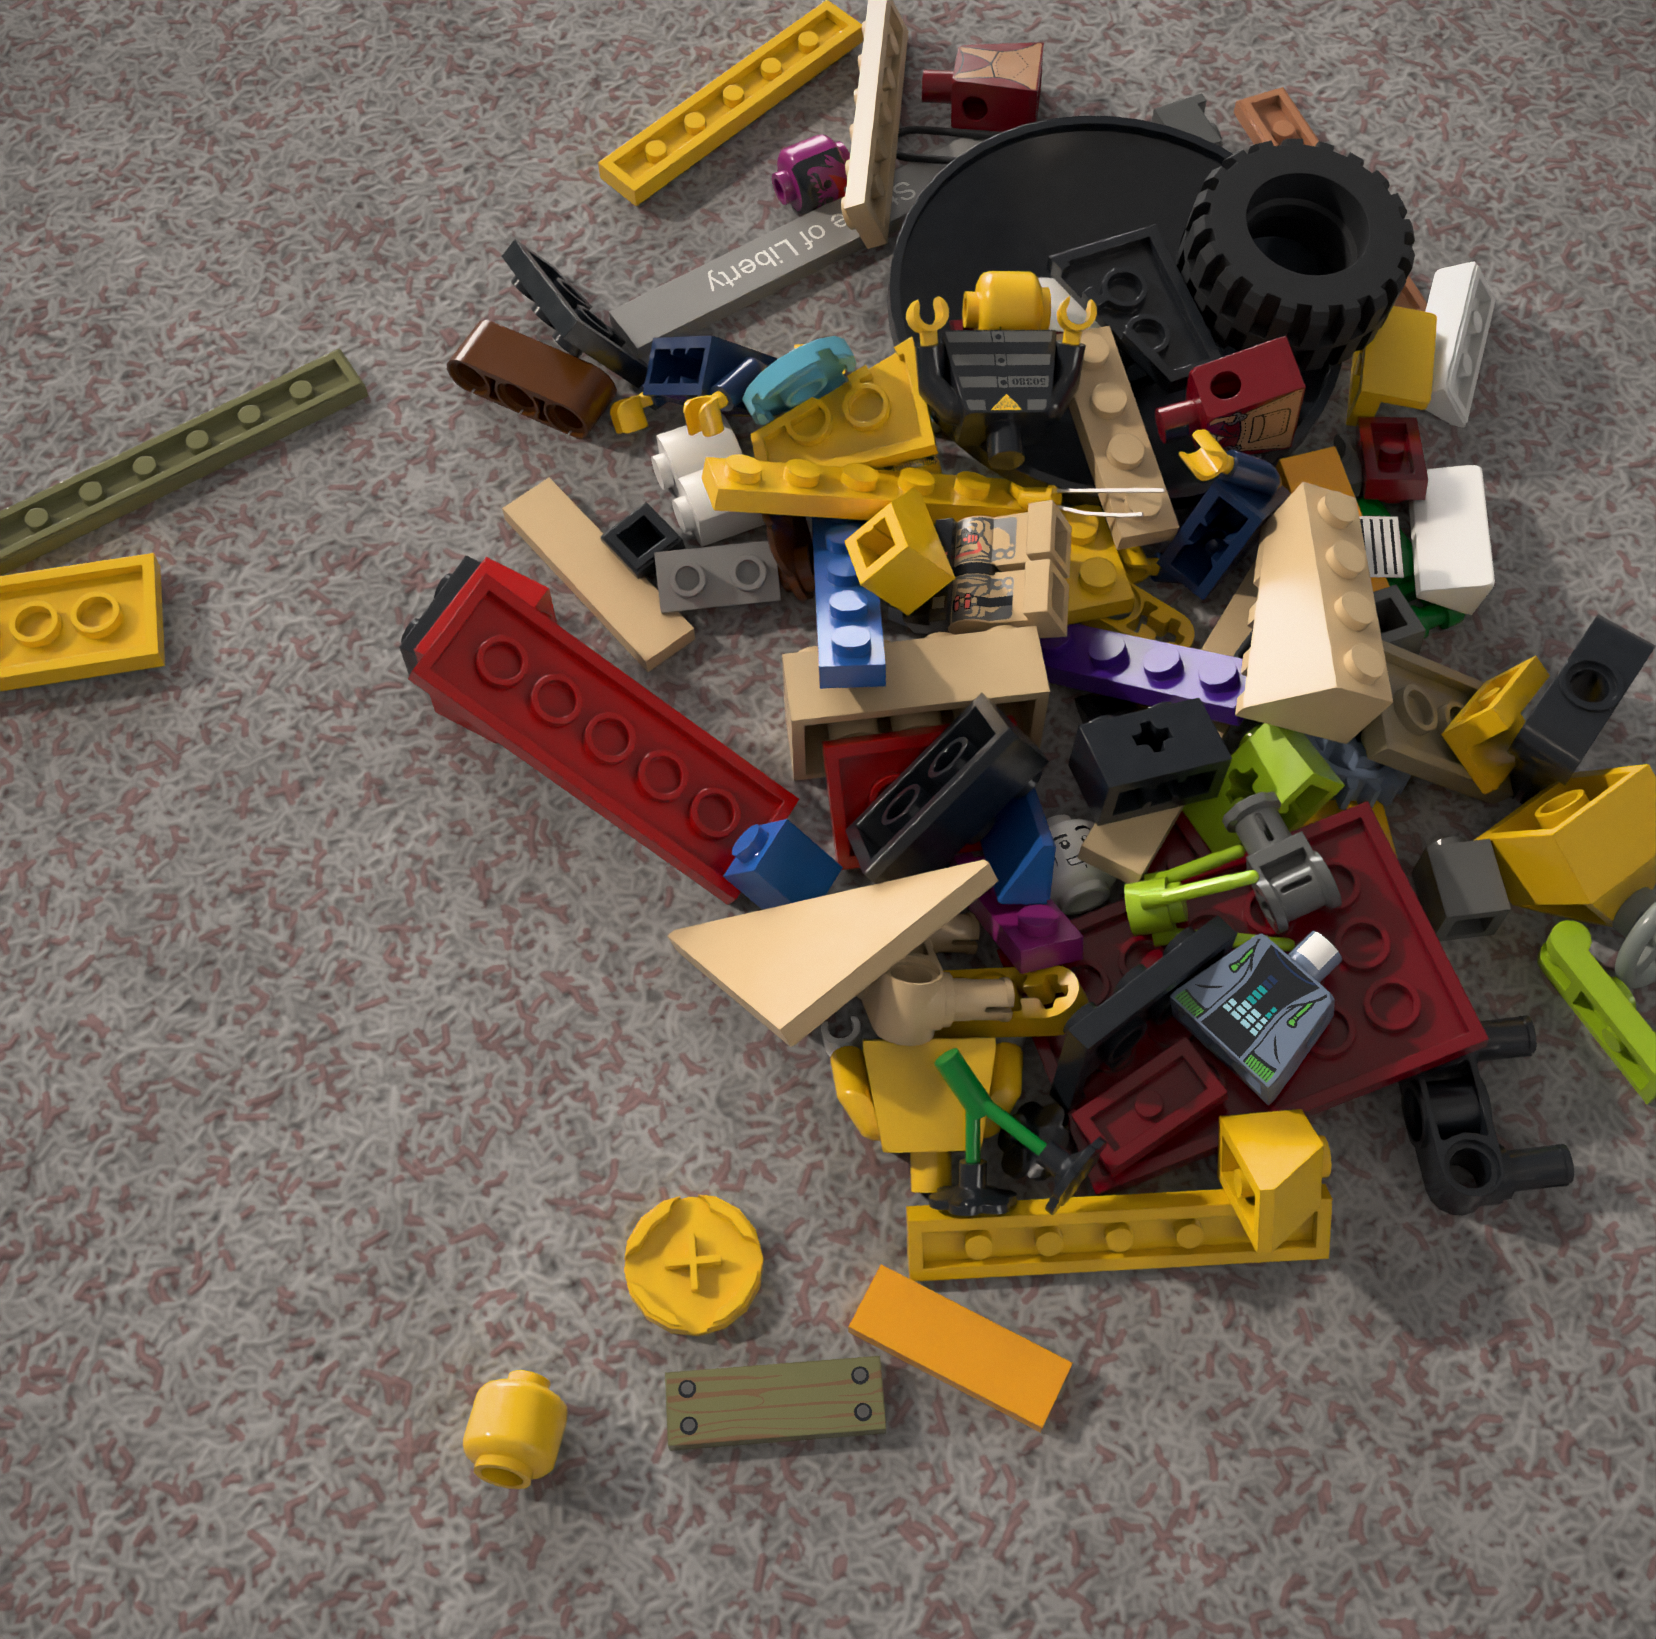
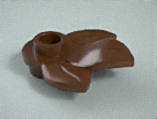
[761,514,815,601]

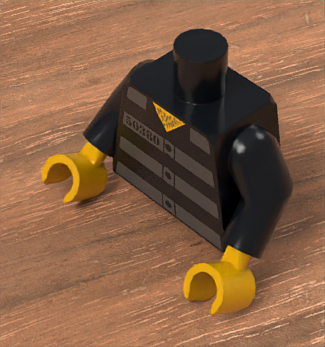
[906,296,1097,470]

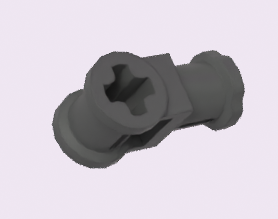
[1222,792,1342,935]

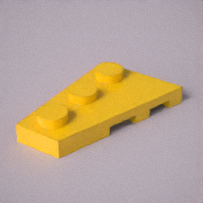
[750,337,939,469]

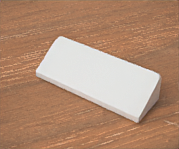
[1425,262,1496,427]
[1408,465,1495,615]

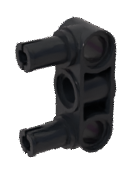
[1507,614,1656,804]
[1398,1015,1574,1216]

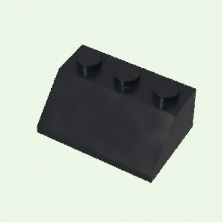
[845,693,1049,884]

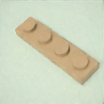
[1056,326,1180,550]

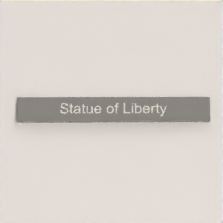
[609,137,985,359]

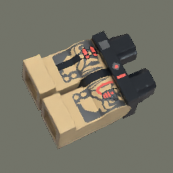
[902,500,1072,638]

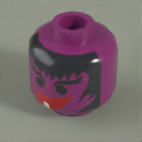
[772,134,850,215]

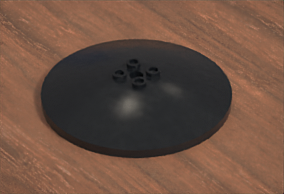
[887,116,1342,510]

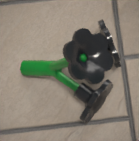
[929,1048,1107,1216]

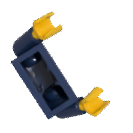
[610,335,777,437]
[1117,429,1291,601]

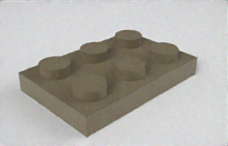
[1361,640,1514,804]

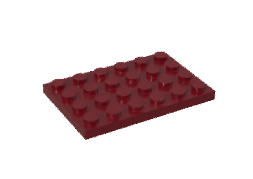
[997,801,1489,1196]

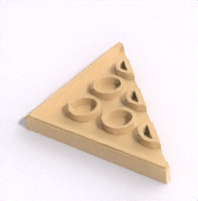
[667,860,998,1047]

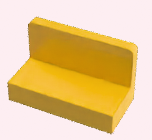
[1346,306,1437,426]
[1441,655,1550,795]

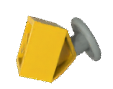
[1475,764,1656,989]

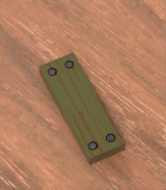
[665,1356,886,1451]

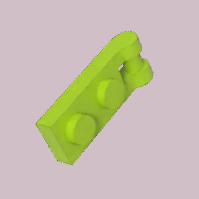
[1537,920,1656,1105]

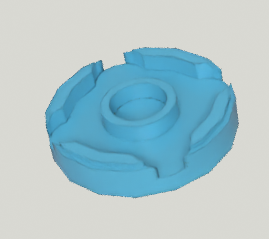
[742,336,857,425]

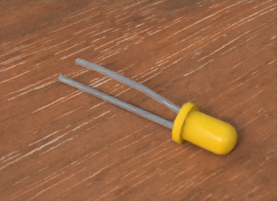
[1018,485,1165,518]

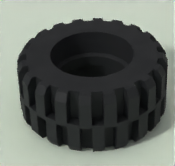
[1176,138,1415,371]

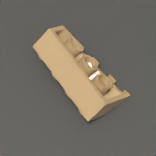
[1235,482,1393,744]

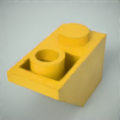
[845,488,955,616]

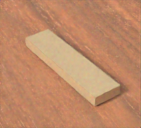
[502,477,695,672]

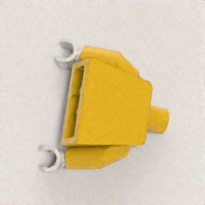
[821,1016,1026,1193]

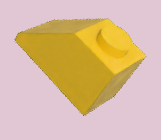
[1217,1109,1332,1254]

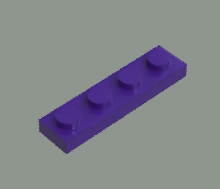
[1039,624,1246,726]

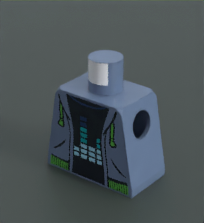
[1170,931,1342,1106]

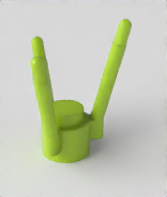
[1124,845,1295,952]

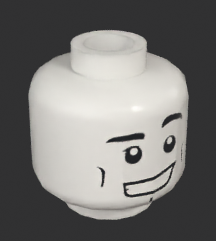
[1046,815,1116,915]

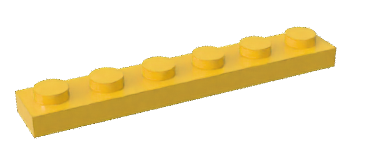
[598,0,863,206]
[701,454,1028,525]
[906,1184,1333,1281]

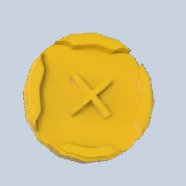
[624,1194,764,1336]

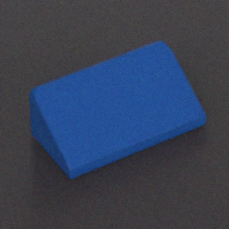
[980,787,1056,904]

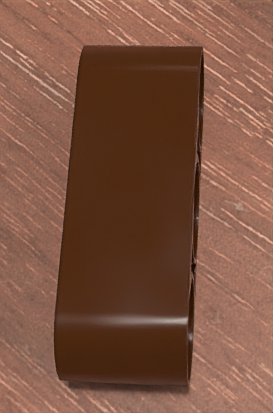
[447,320,617,439]

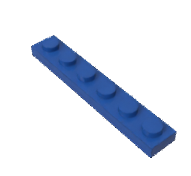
[812,517,886,689]

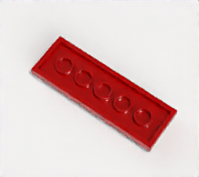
[408,573,800,905]

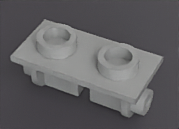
[654,541,781,613]

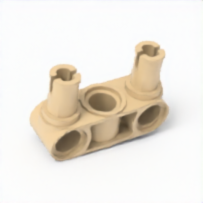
[857,912,1015,1046]

